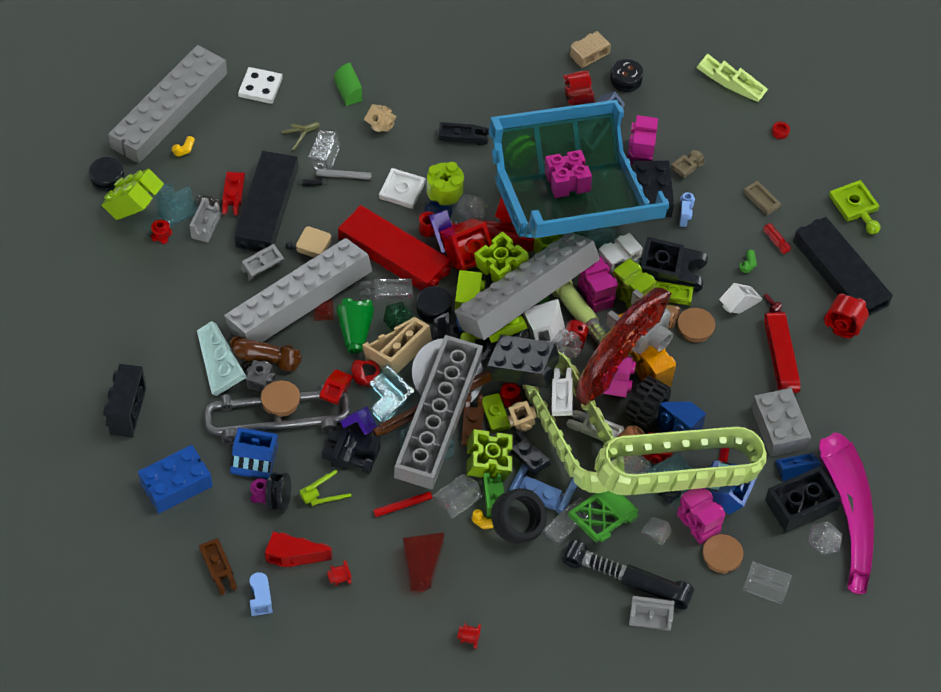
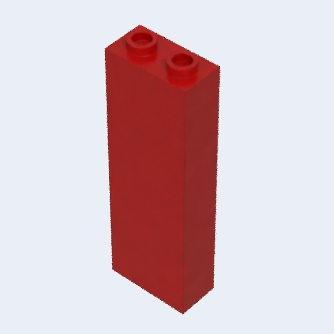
[338,205,451,290]

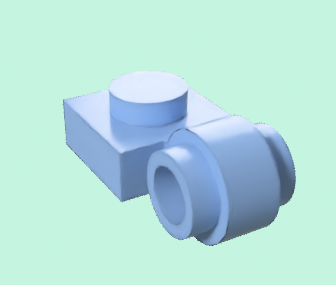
[679,192,695,227]

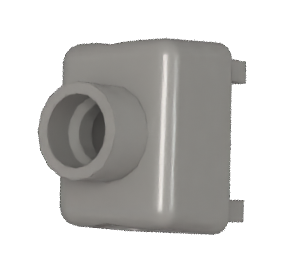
[606,289,673,354]

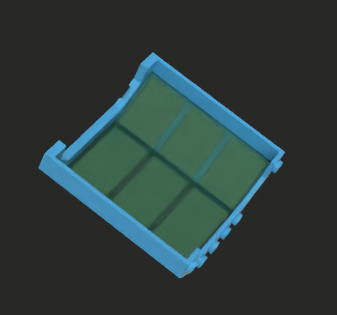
[489,100,669,238]

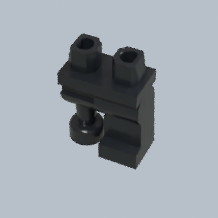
[322,428,382,474]

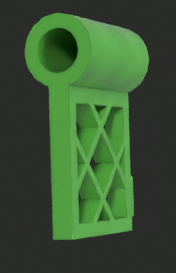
[568,491,639,542]

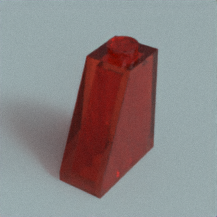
[403,532,444,592]

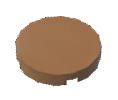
[677,308,716,343]
[261,380,301,417]
[702,534,744,574]

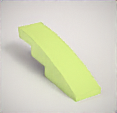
[696,53,768,102]

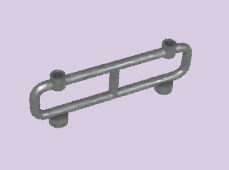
[204,384,351,445]

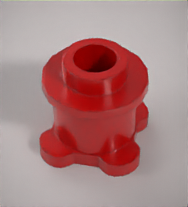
[151,219,172,244]
[499,382,521,408]
[327,560,351,586]
[457,623,482,649]

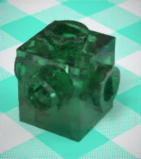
[383,302,414,331]

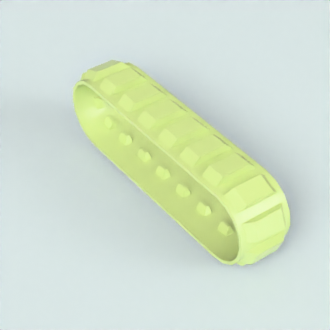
[523,351,624,493]
[594,427,767,495]

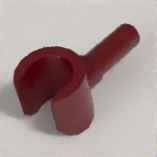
[763,293,782,313]

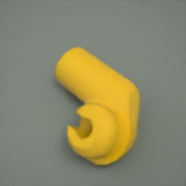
[172,136,195,157]
[471,509,493,529]

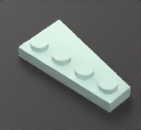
[197,321,247,396]

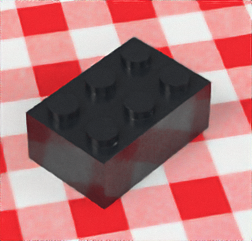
[632,161,674,217]
[487,335,560,388]
[103,364,147,438]
[765,466,841,532]

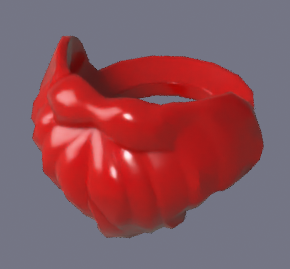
[351,359,381,387]

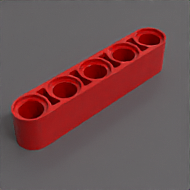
[764,312,801,393]

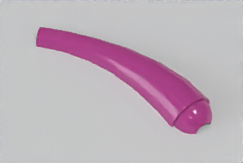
[818,432,874,594]

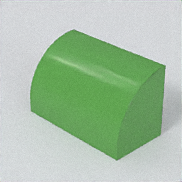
[334,62,362,106]

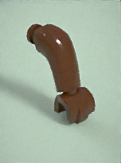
[230,336,302,371]

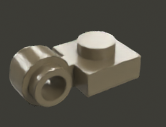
[671,150,706,179]

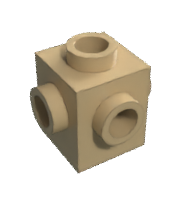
[364,104,397,133]
[507,401,537,432]

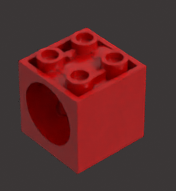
[439,218,492,271]

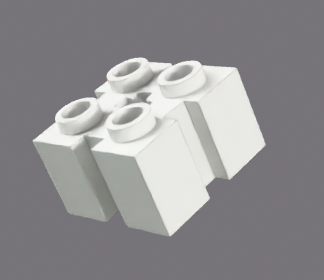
[598,233,643,276]

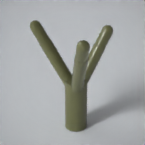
[281,121,320,152]

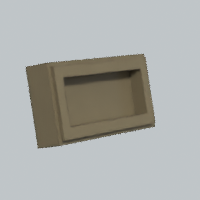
[743,181,781,216]

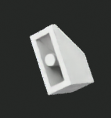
[719,283,762,314]

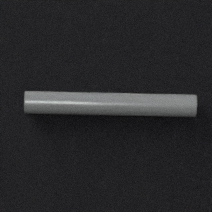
[317,169,372,180]

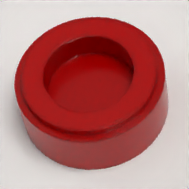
[771,122,790,139]

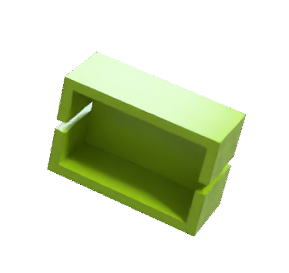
[101,168,164,220]

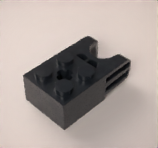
[640,237,708,292]

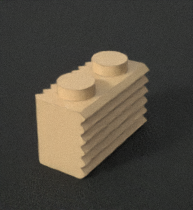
[570,31,611,68]

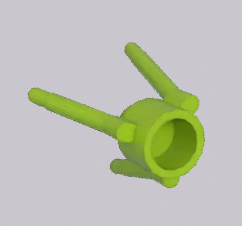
[299,470,352,507]

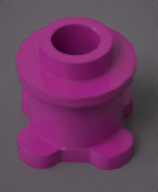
[250,478,267,505]

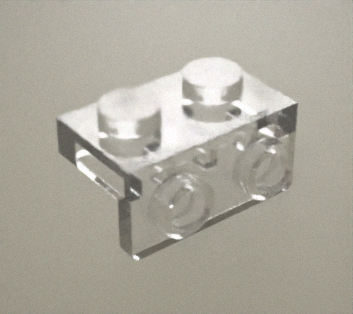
[432,474,482,519]

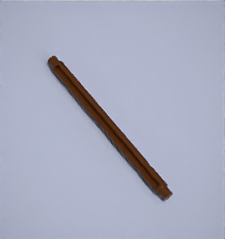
[372,369,493,436]

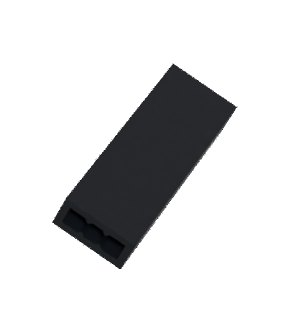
[234,151,298,252]
[793,217,893,316]

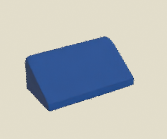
[775,453,820,481]

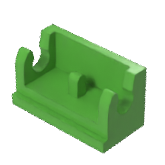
[483,473,504,519]

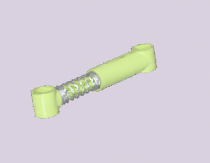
[551,280,633,363]

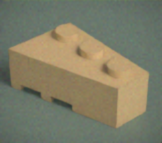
[362,317,432,377]

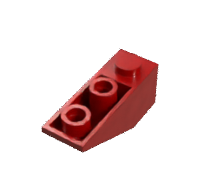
[265,531,333,567]

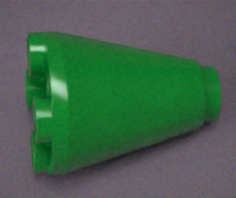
[336,298,374,354]

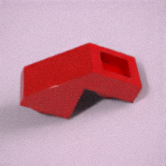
[319,369,354,405]

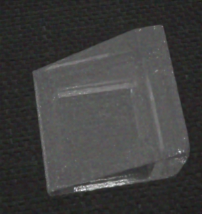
[641,517,672,545]

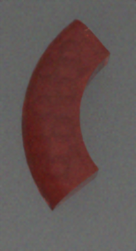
[575,287,672,406]

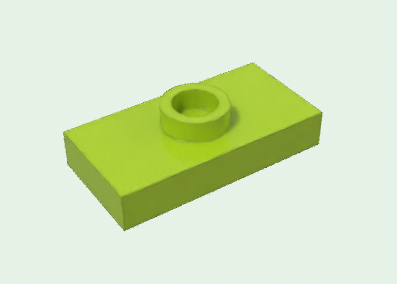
[654,281,694,306]
[482,393,511,433]

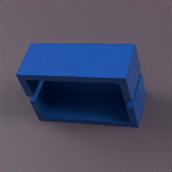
[138,445,213,514]

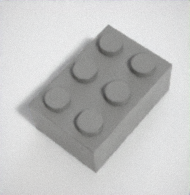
[751,388,811,457]

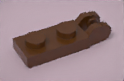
[462,393,484,446]
[198,538,237,595]

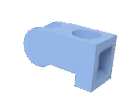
[250,572,273,616]

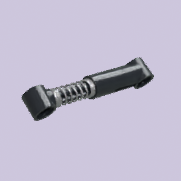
[562,540,695,610]

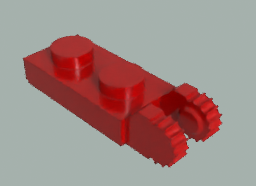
[222,172,245,215]

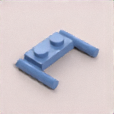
[508,463,577,515]

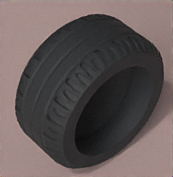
[491,488,547,544]

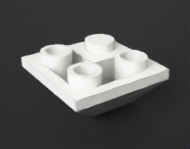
[523,299,565,343]

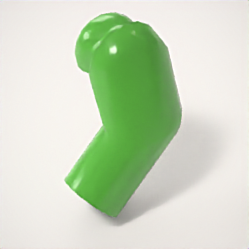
[739,250,757,273]

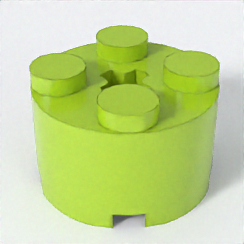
[426,162,464,205]

